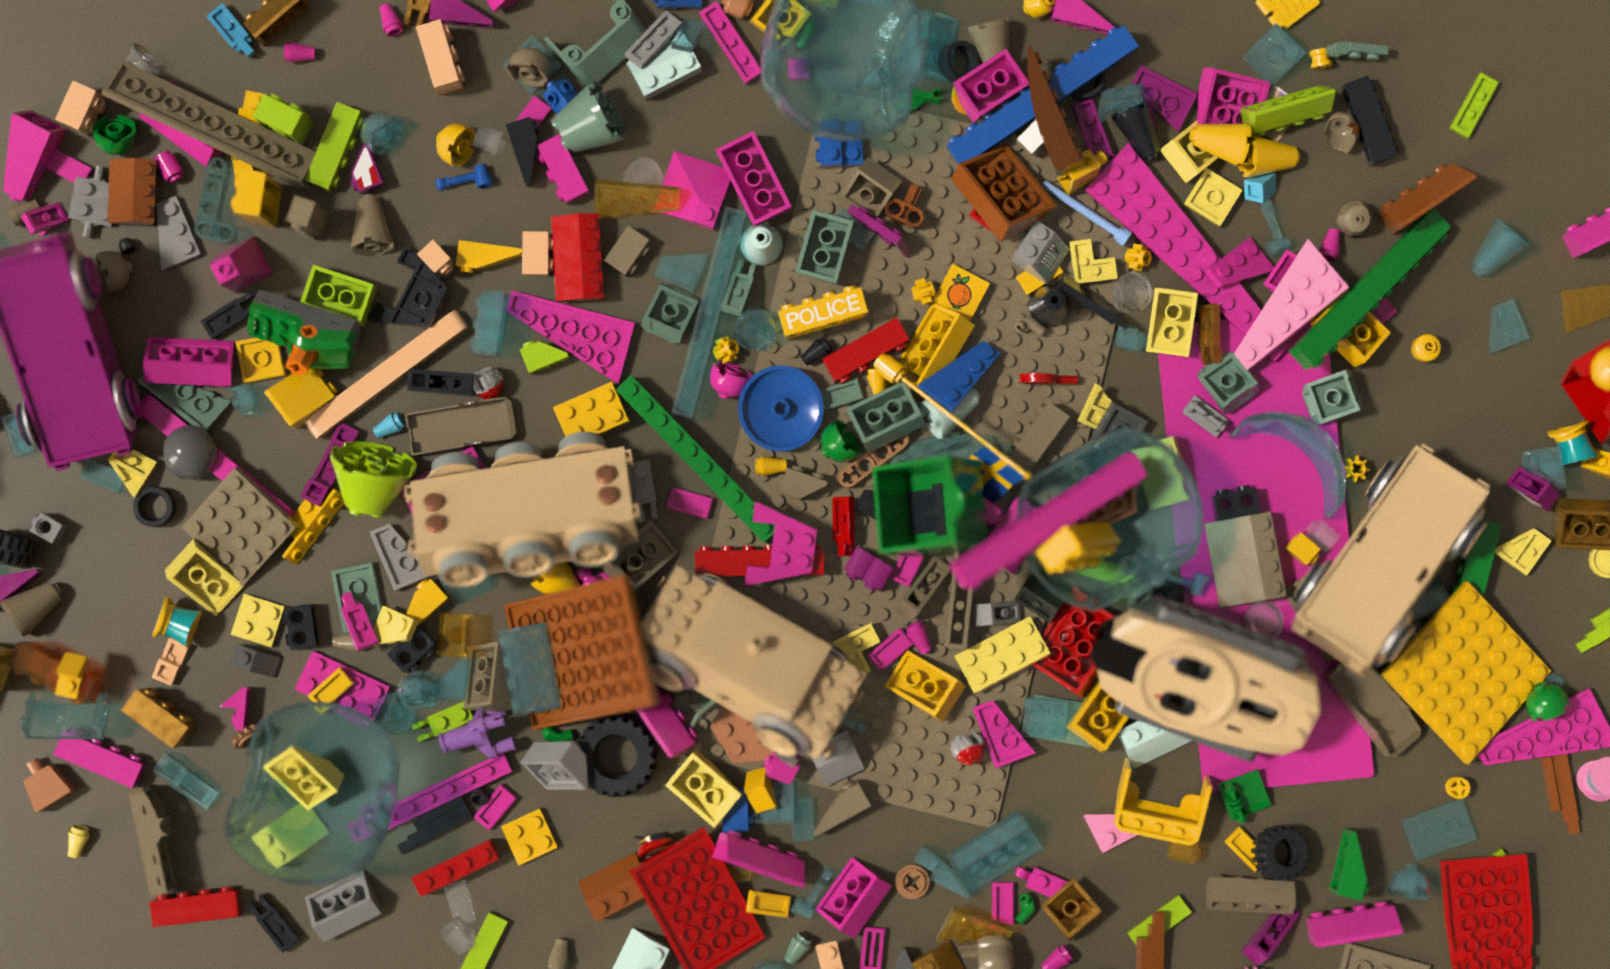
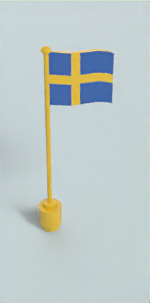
[874,353,1031,503]

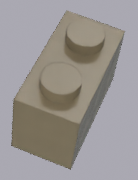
[604,226,651,277]

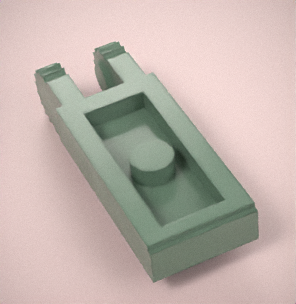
[1326,41,1388,61]
[721,260,757,317]

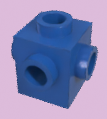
[542,77,578,114]

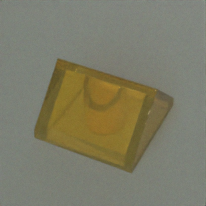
[437,613,473,658]

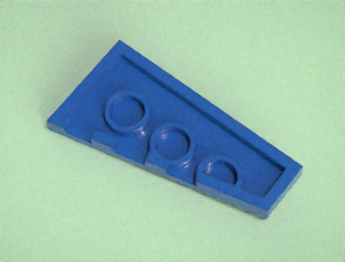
[918,341,1001,414]

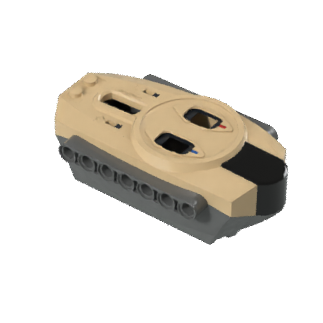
[1090,595,1320,761]

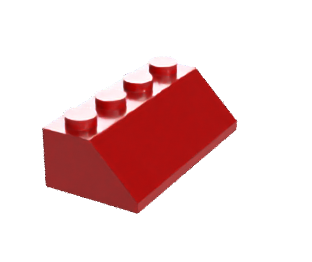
[551,213,604,302]

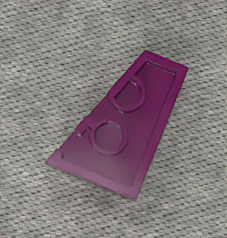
[1130,66,1197,133]
[847,205,911,257]

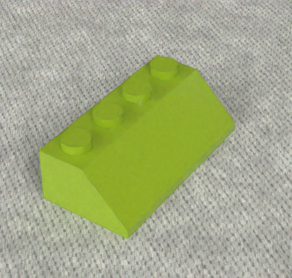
[1240,85,1335,136]

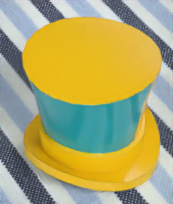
[1547,420,1598,466]
[152,597,202,648]

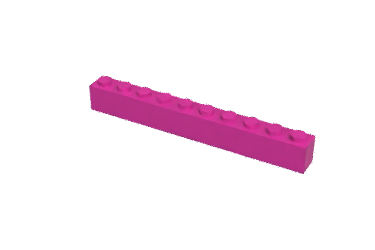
[949,452,1147,589]

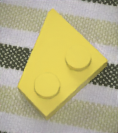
[1077,384,1111,429]
[108,449,158,498]
[1495,528,1551,576]
[373,606,418,646]

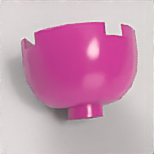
[710,361,753,399]

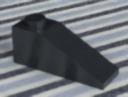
[505,117,539,186]
[407,369,473,395]

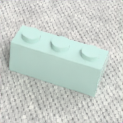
[626,34,702,100]
[1118,720,1192,768]
[613,928,671,969]

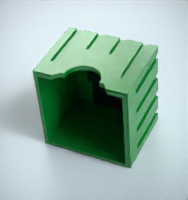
[872,455,987,557]

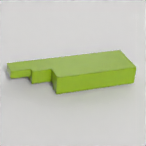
[1575,607,1610,653]

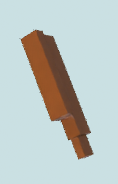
[1541,754,1580,834]
[1136,911,1164,969]

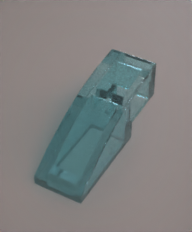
[153,751,219,810]
[913,845,970,899]

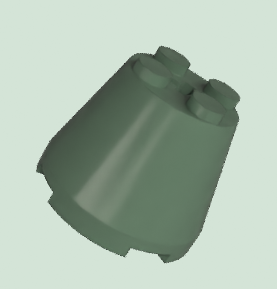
[551,81,627,152]

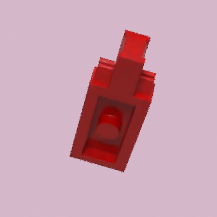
[832,496,855,556]

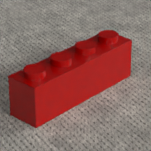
[822,317,909,384]
[411,838,501,897]
[150,886,242,927]

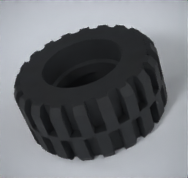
[577,714,658,798]

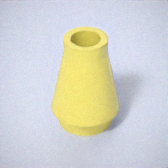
[67,825,90,858]

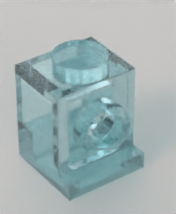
[1114,325,1147,352]
[228,383,259,417]

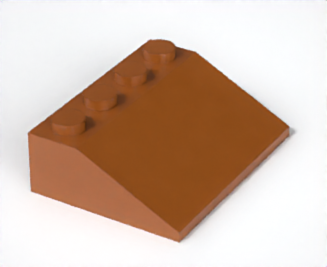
[951,144,1057,242]
[1378,163,1477,234]

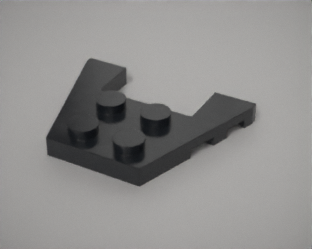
[368,245,451,328]

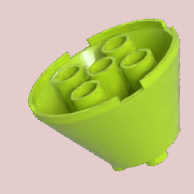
[330,441,417,517]

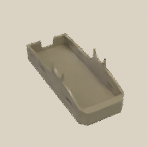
[405,397,518,457]
[1323,662,1421,757]
[129,785,177,897]

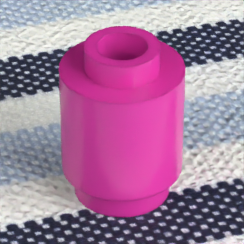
[154,150,184,183]

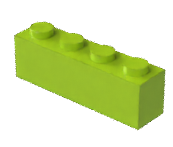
[305,102,365,193]

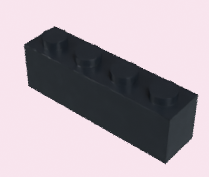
[1341,75,1398,167]

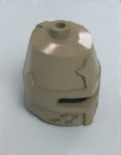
[1336,201,1372,237]

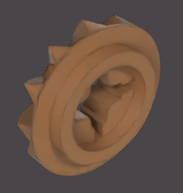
[232,724,265,749]
[895,864,929,899]

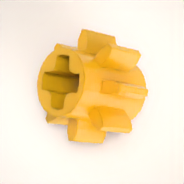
[1125,244,1151,271]
[911,278,936,305]
[713,336,739,364]
[1342,455,1370,482]

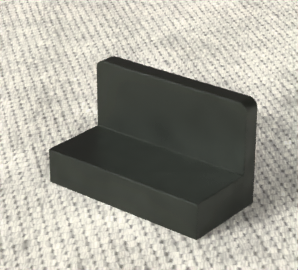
[1014,573,1068,623]

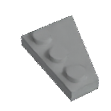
[157,196,202,271]
[369,524,429,591]

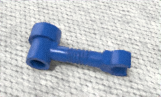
[435,164,493,191]

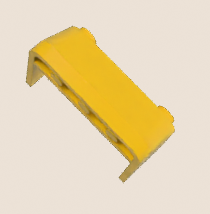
[1114,758,1212,845]

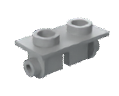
[1182,395,1229,437]

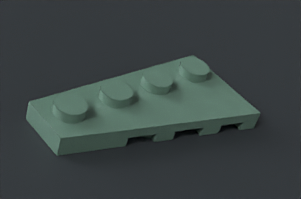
[137,374,232,431]

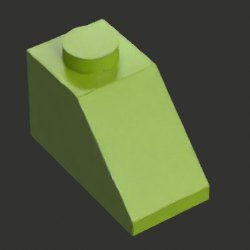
[519,340,570,375]

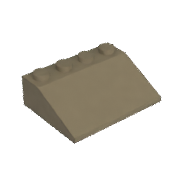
[1204,512,1286,608]

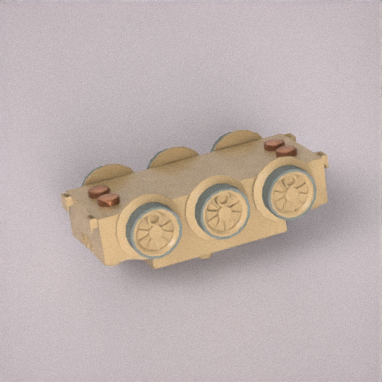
[404,432,641,588]

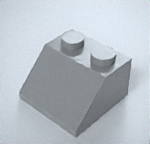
[812,730,865,786]

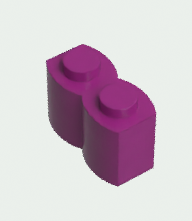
[844,547,894,592]

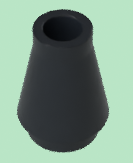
[800,337,833,366]

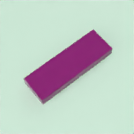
[1072,98,1114,160]

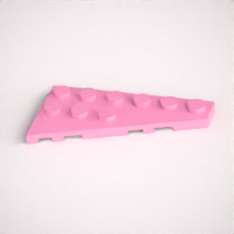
[1234,239,1350,371]

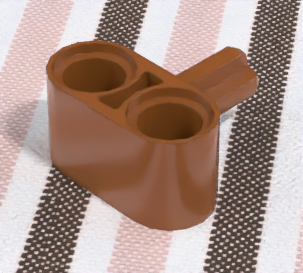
[885,184,924,229]

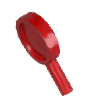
[1019,373,1078,385]

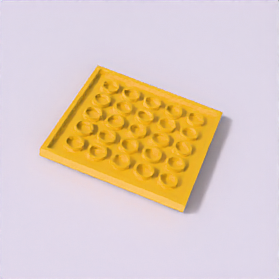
[1380,581,1551,764]

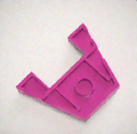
[745,501,817,585]

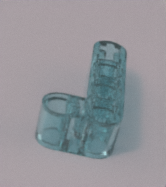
[194,157,238,245]

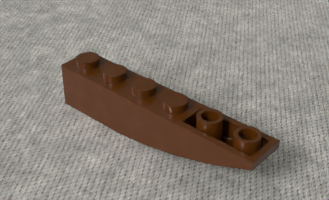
[1027,46,1084,176]

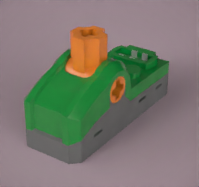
[247,289,361,376]

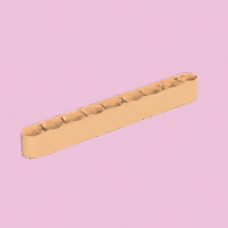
[304,310,469,440]

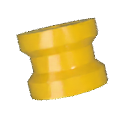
[1309,48,1333,70]
[1445,776,1470,799]

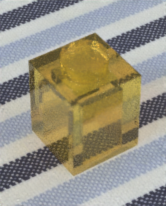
[1166,842,1201,865]

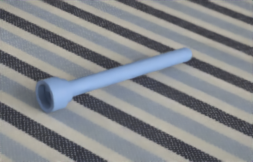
[1042,181,1132,246]

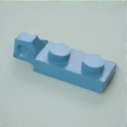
[206,3,256,59]

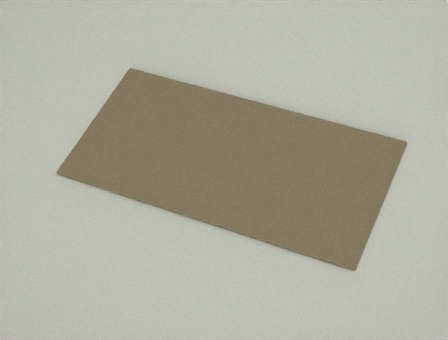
[673,89,1152,828]

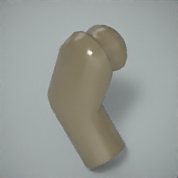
[1014,316,1046,336]

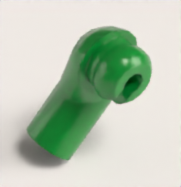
[542,726,574,742]
[1015,893,1035,925]

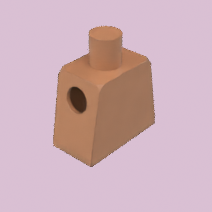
[23,758,76,813]

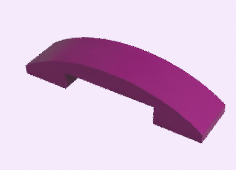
[300,422,359,507]

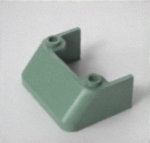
[544,0,646,87]

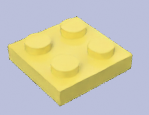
[1183,168,1242,227]
[231,594,286,647]

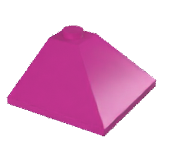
[1197,67,1271,135]
[654,151,731,231]

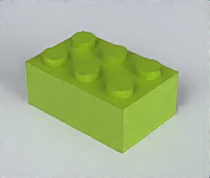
[252,94,314,145]
[300,265,378,327]

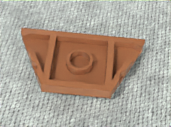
[710,697,772,763]

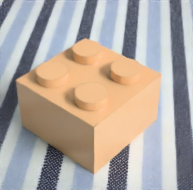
[55,81,107,137]

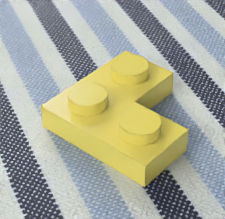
[1069,239,1118,284]
[833,623,880,673]

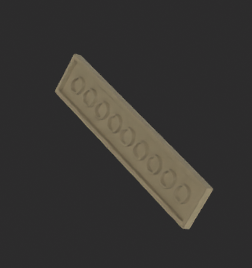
[102,60,316,188]

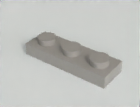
[625,11,682,69]

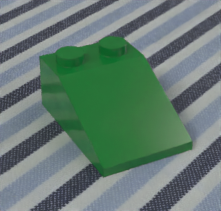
[1329,828,1369,901]

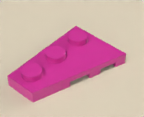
[1205,237,1274,288]
[972,700,1035,768]

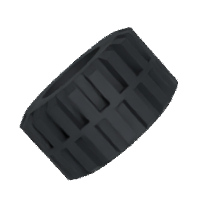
[0,529,39,569]
[1251,825,1312,880]

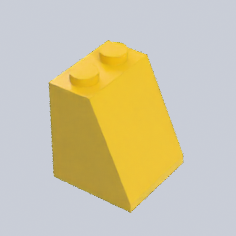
[264,368,338,429]

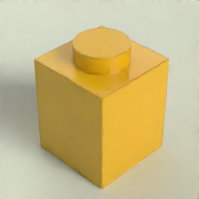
[1284,532,1320,566]

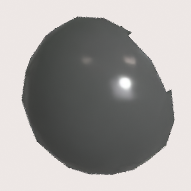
[164,425,217,480]

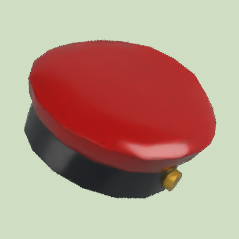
[633,832,674,858]

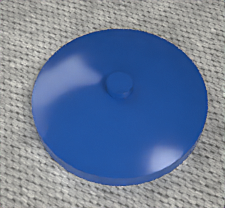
[738,366,824,451]

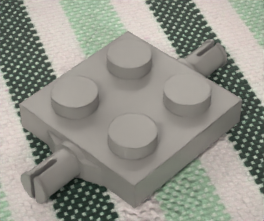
[68,166,112,238]

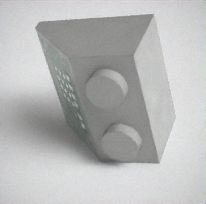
[1011,221,1070,284]

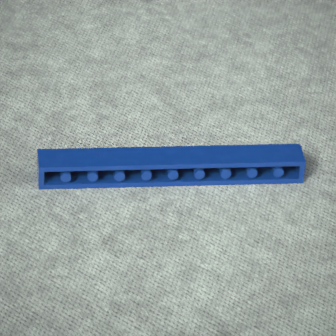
[947,25,1139,165]

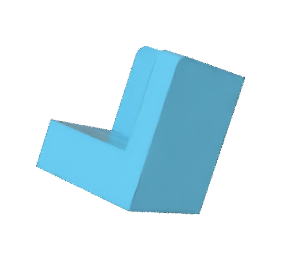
[1244,173,1276,203]

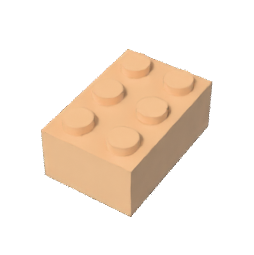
[416,19,466,95]

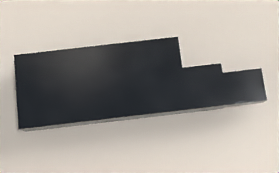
[1056,273,1129,329]
[397,795,474,855]

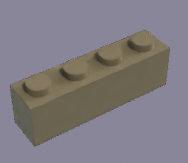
[286,196,330,240]
[1005,402,1070,486]
[1206,875,1296,915]

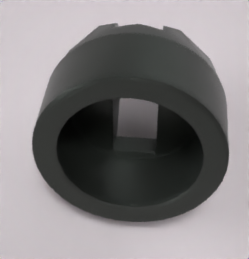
[118,237,137,256]
[470,787,488,806]

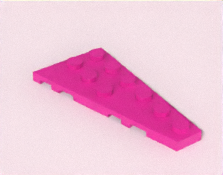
[506,290,635,385]
[1478,688,1610,765]

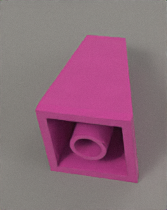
[3,110,67,202]
[210,236,273,293]

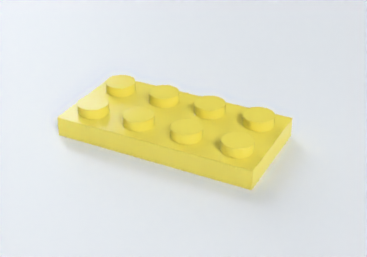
[954,616,1051,694]

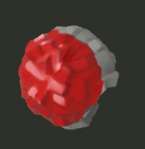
[472,366,504,399]
[951,731,985,766]

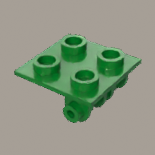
[1217,769,1271,823]

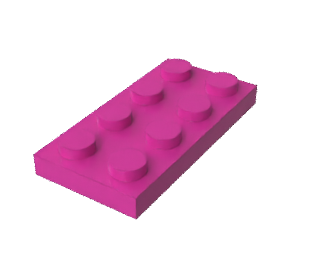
[294,651,391,726]

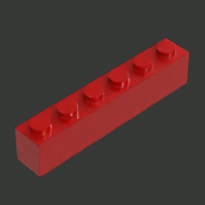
[695,545,824,577]

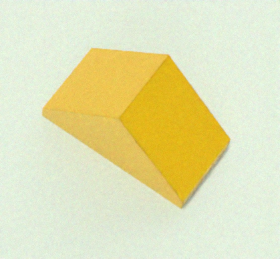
[744,767,778,814]

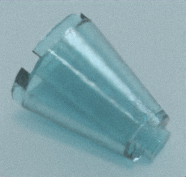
[1471,218,1529,278]

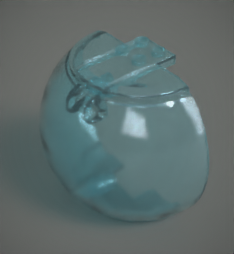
[760,0,928,142]
[1016,427,1203,611]
[225,702,400,887]

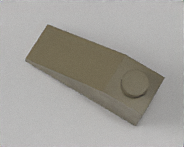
[893,556,951,622]
[813,779,872,837]

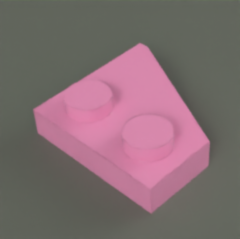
[1083,814,1137,853]

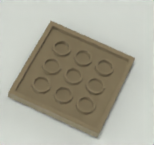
[181,466,299,587]

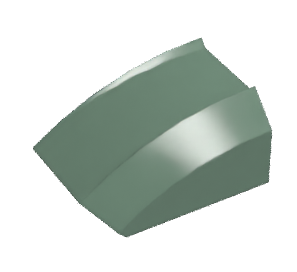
[641,283,699,343]
[1197,351,1259,414]
[1302,369,1363,425]

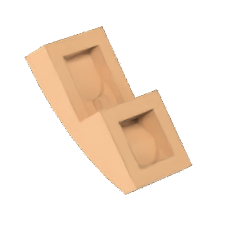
[152,637,191,686]

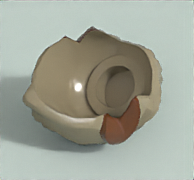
[1324,112,1360,154]

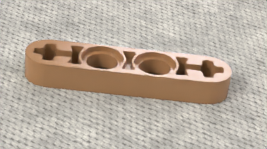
[838,435,909,488]

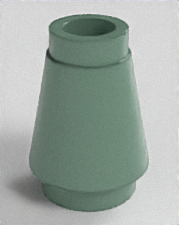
[784,932,813,965]

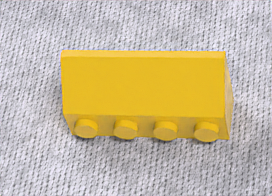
[898,303,975,389]

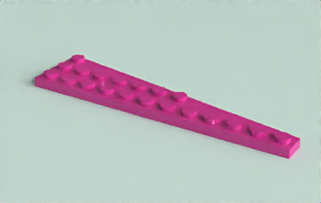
[1085,143,1289,362]

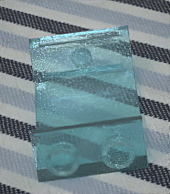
[20,692,111,739]

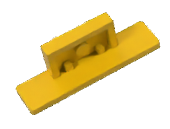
[282,489,344,565]

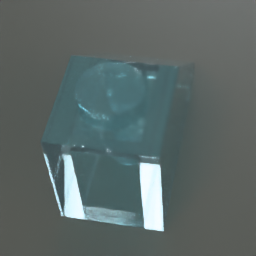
[435,657,470,701]

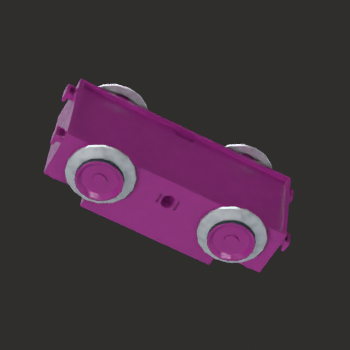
[0,232,142,471]

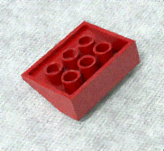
[1032,589,1115,699]

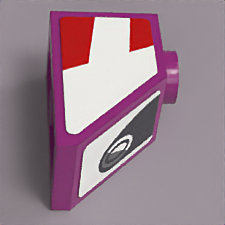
[350,144,386,195]
[1506,466,1560,512]

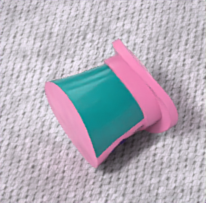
[1576,757,1610,802]

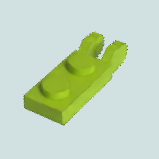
[412,701,474,742]

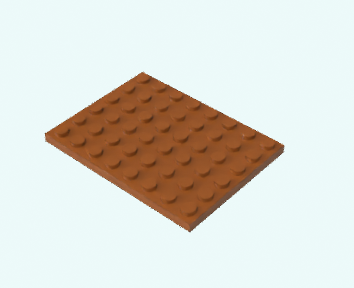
[504,574,658,730]

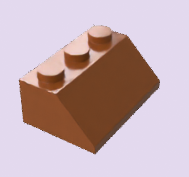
[107,158,156,226]
[578,852,644,922]

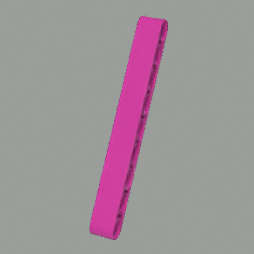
[141,393,295,517]

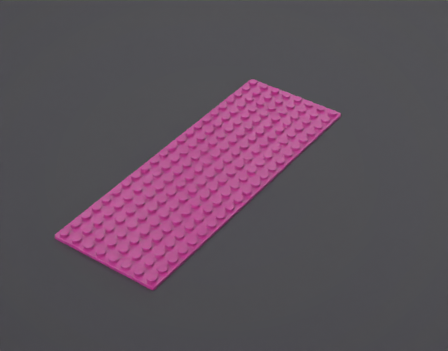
[1158,319,1374,793]

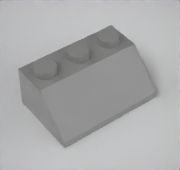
[521,741,588,790]
[305,869,382,942]

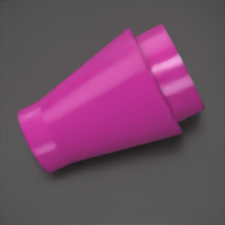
[379,3,403,37]
[284,42,315,63]
[1319,228,1341,262]
[906,621,932,654]
[1041,944,1074,969]

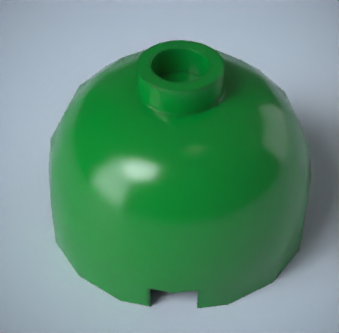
[93,115,137,155]
[821,419,861,463]
[1526,682,1571,722]

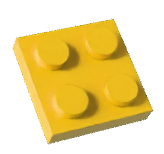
[501,808,558,865]

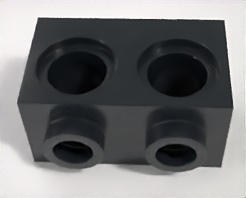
[1210,485,1260,521]
[282,604,320,650]
[387,625,438,673]

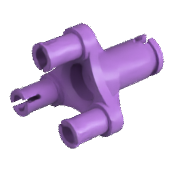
[438,711,516,759]

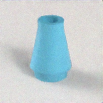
[373,412,406,439]

